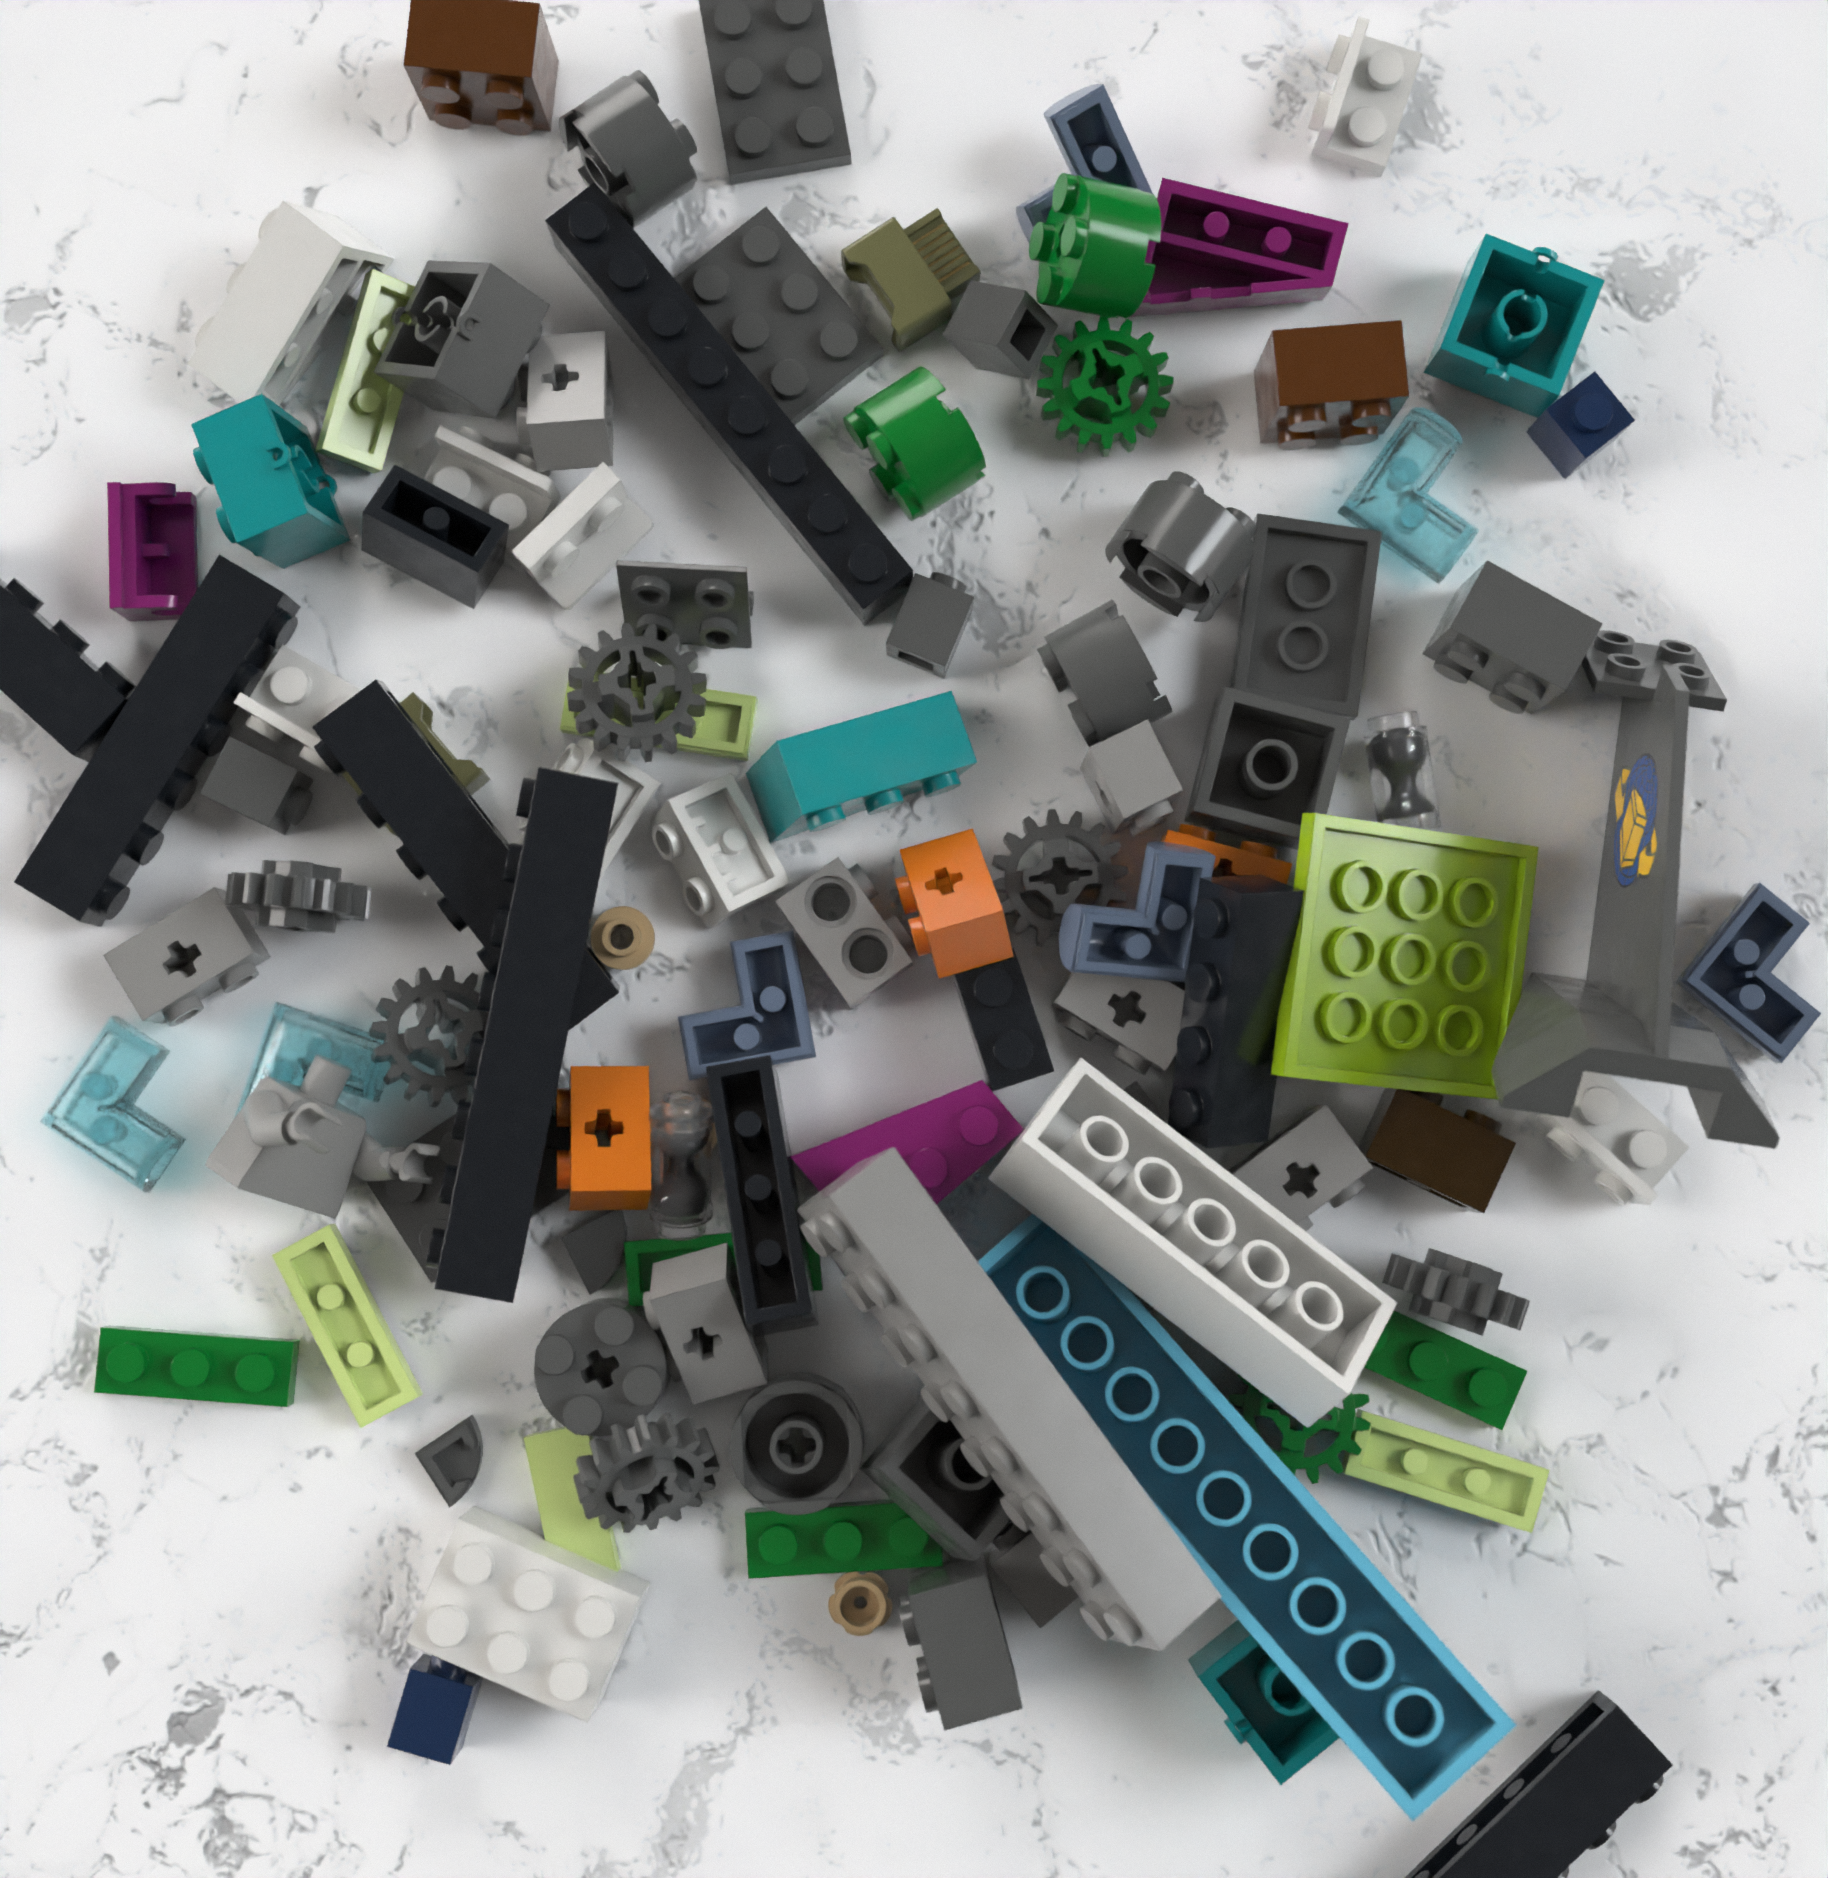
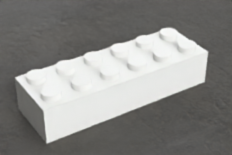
[988,1058,1398,1428]

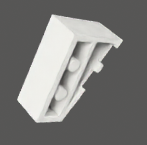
[187,200,395,406]

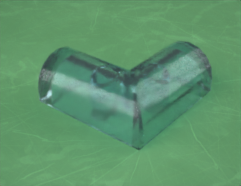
[1337,407,1479,584]
[234,1001,391,1118]
[39,1016,186,1193]

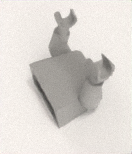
[205,1054,440,1219]

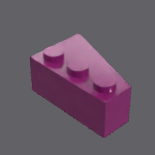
[1130,178,1349,317]
[790,1080,1024,1205]

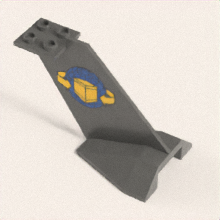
[1491,630,1780,1149]

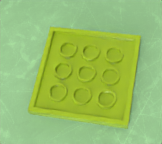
[1271,813,1539,1100]

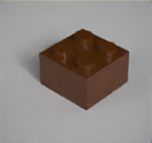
[403,0,559,135]
[1253,320,1409,450]

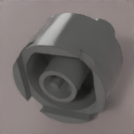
[558,70,697,228]
[1105,471,1257,622]
[1037,599,1173,748]
[534,1298,671,1436]
[730,1372,864,1515]

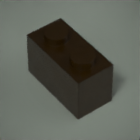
[1358,1088,1516,1214]

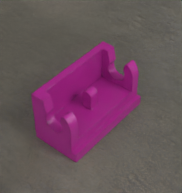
[107,482,198,622]

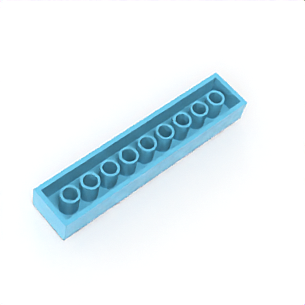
[978,1213,1517,1821]

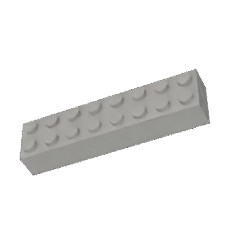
[796,1147,1222,1651]

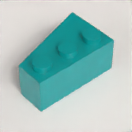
[746,691,977,844]

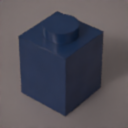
[1526,371,1635,479]
[387,1654,483,1765]

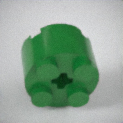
[1029,173,1161,318]
[843,366,986,521]

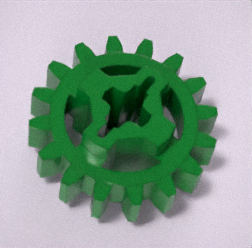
[1036,316,1174,457]
[1228,1374,1371,1484]

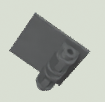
[616,560,754,649]

